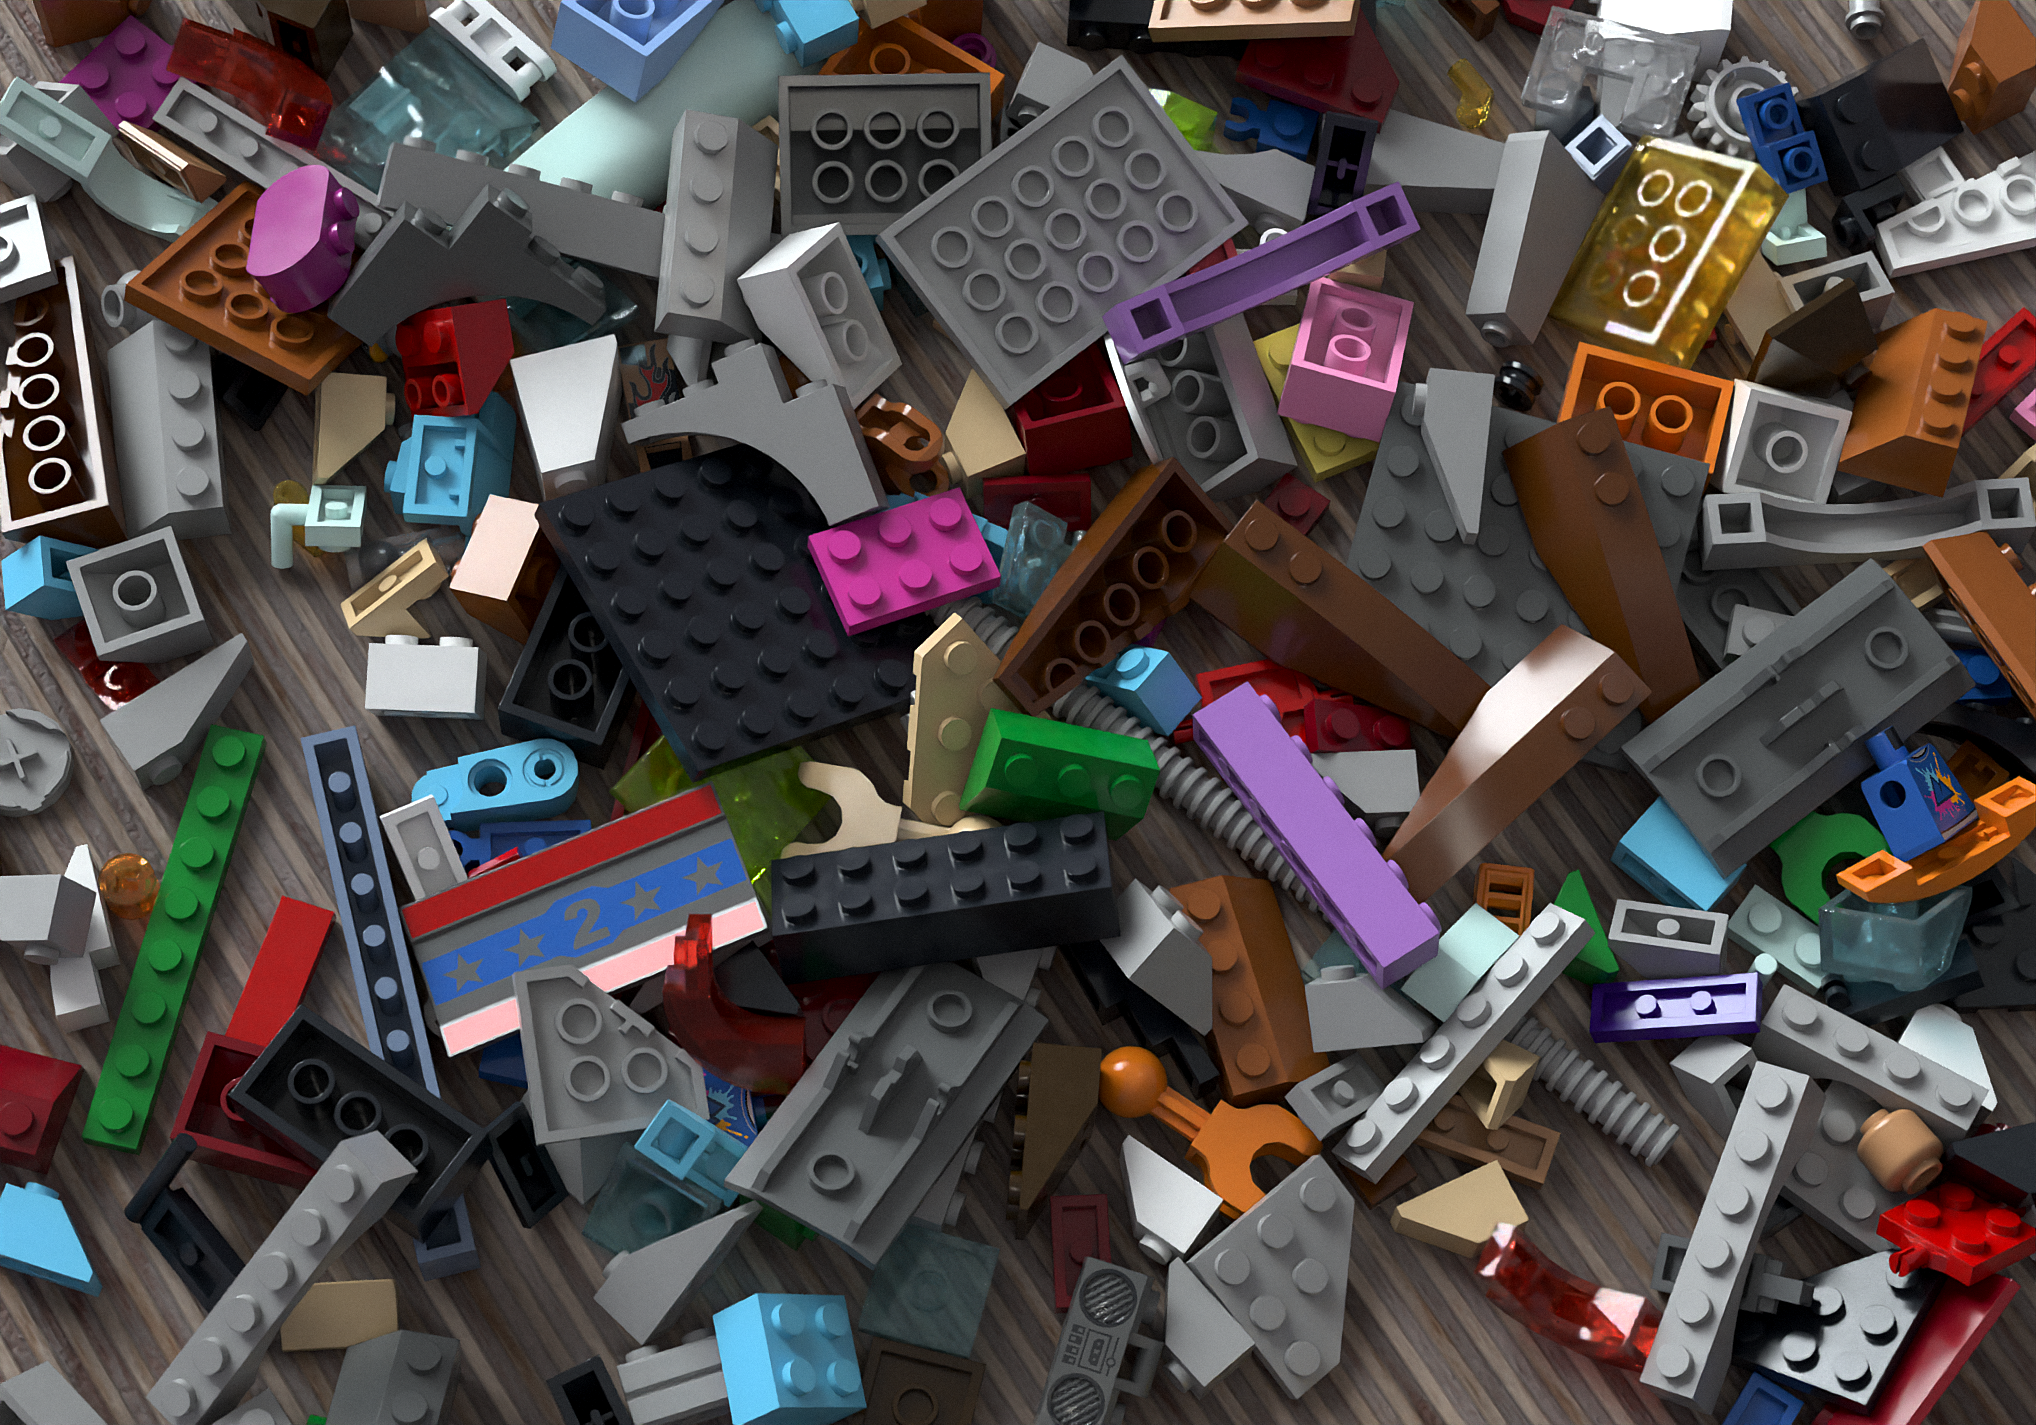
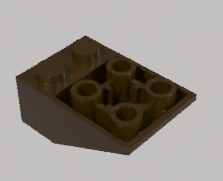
[225,0,353,83]
[1005,1042,1102,1240]

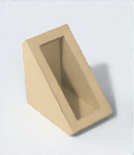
[1458,1039,1540,1130]

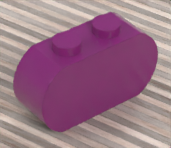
[246,165,359,313]

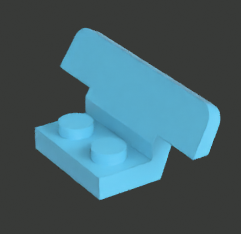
[403,392,517,552]

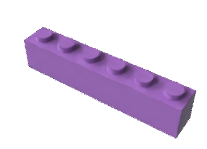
[1193,681,1441,990]

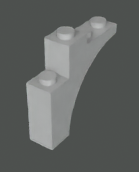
[621,339,891,527]

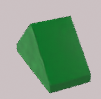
[1554,870,1619,987]

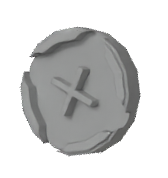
[0,708,75,818]

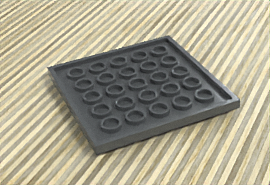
[1313,380,1710,775]

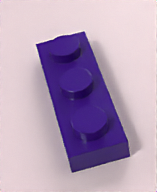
[1589,972,1763,1043]

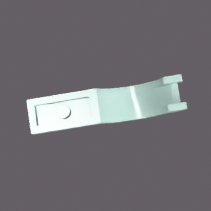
[0,77,218,243]

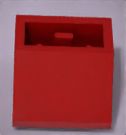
[395,298,514,421]

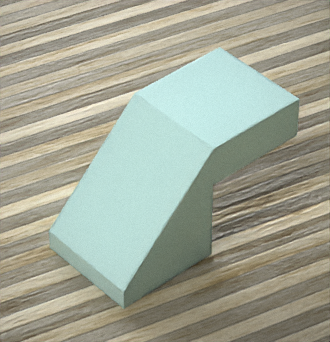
[1738,174,1827,266]
[1401,903,1520,1022]

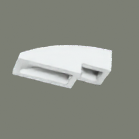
[50,844,120,1033]

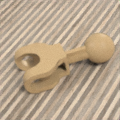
[780,761,1003,859]

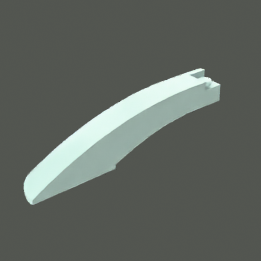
[448,0,859,327]

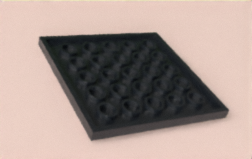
[534,443,938,783]

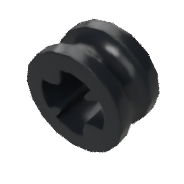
[1493,361,1544,411]

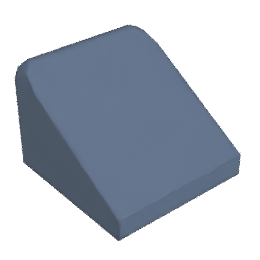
[1565,114,1635,195]

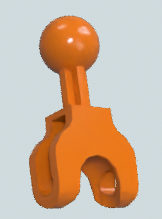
[1098,1046,1323,1222]

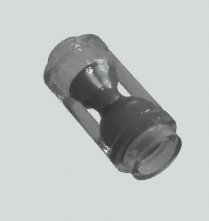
[343,524,465,591]

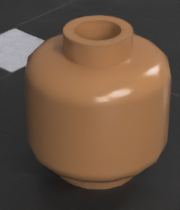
[1857,1109,1943,1195]

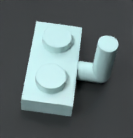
[270,485,367,569]
[1728,884,1848,996]

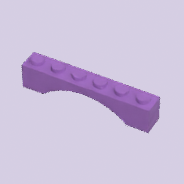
[1102,181,1421,365]

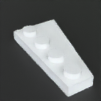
[1875,150,2036,279]

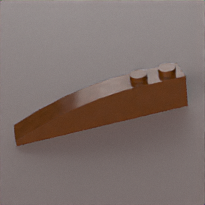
[0,255,128,549]
[1501,406,1701,726]
[992,457,1235,717]
[1189,500,1492,741]
[1381,624,1652,905]

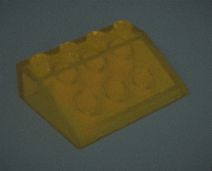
[1547,134,1789,370]

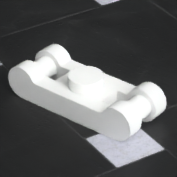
[428,0,557,104]

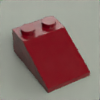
[1003,341,1133,476]

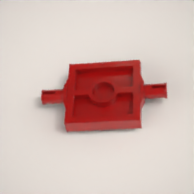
[1170,659,1354,781]
[1876,1181,2036,1286]

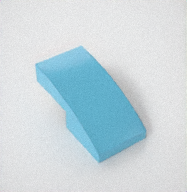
[635,1099,749,1207]

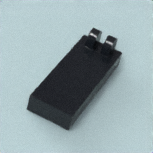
[1821,938,1985,1027]

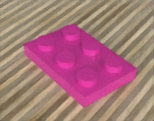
[808,487,1001,636]

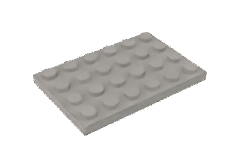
[875,55,1249,410]

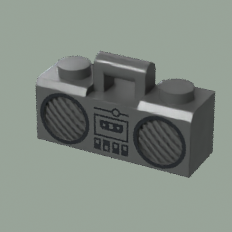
[1033,1256,1164,1425]

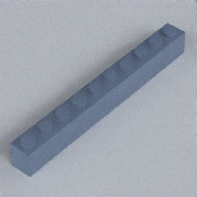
[300,725,481,1282]

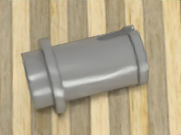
[1845,0,1886,40]

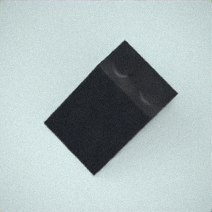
[1795,38,1964,196]

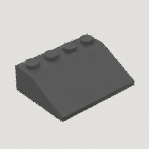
[778,73,992,236]

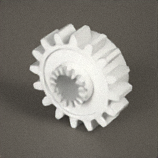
[1687,56,1799,170]

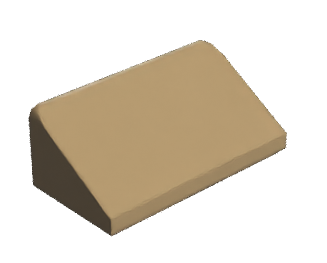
[281,1279,399,1352]

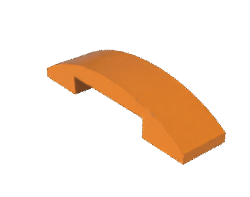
[1836,776,2036,903]

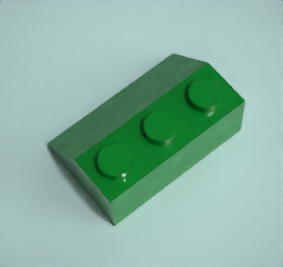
[959,708,1160,841]

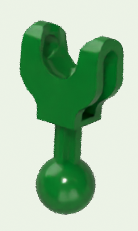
[1768,811,1894,936]

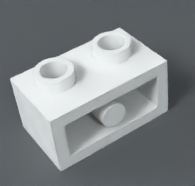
[365,635,487,720]

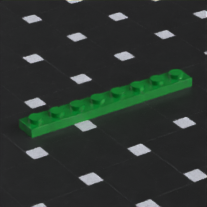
[81,724,267,1156]

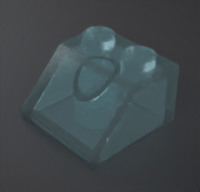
[1818,885,1973,992]

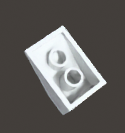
[737,222,902,409]

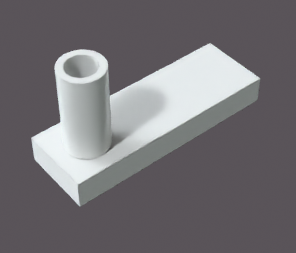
[379,795,468,901]

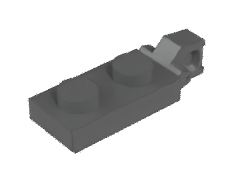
[1650,1233,1815,1314]

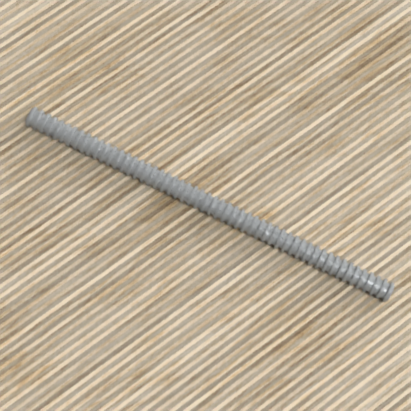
[925,596,1680,1167]

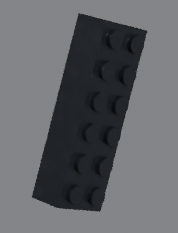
[771,811,1121,985]

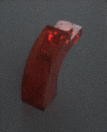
[166,17,333,152]
[662,914,807,1095]
[1474,1222,1663,1373]

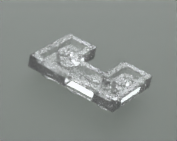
[1520,6,1702,144]

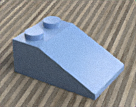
[551,0,725,103]

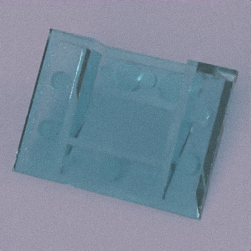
[295,26,541,195]

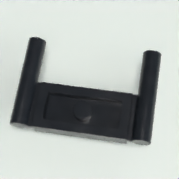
[124,1133,246,1313]

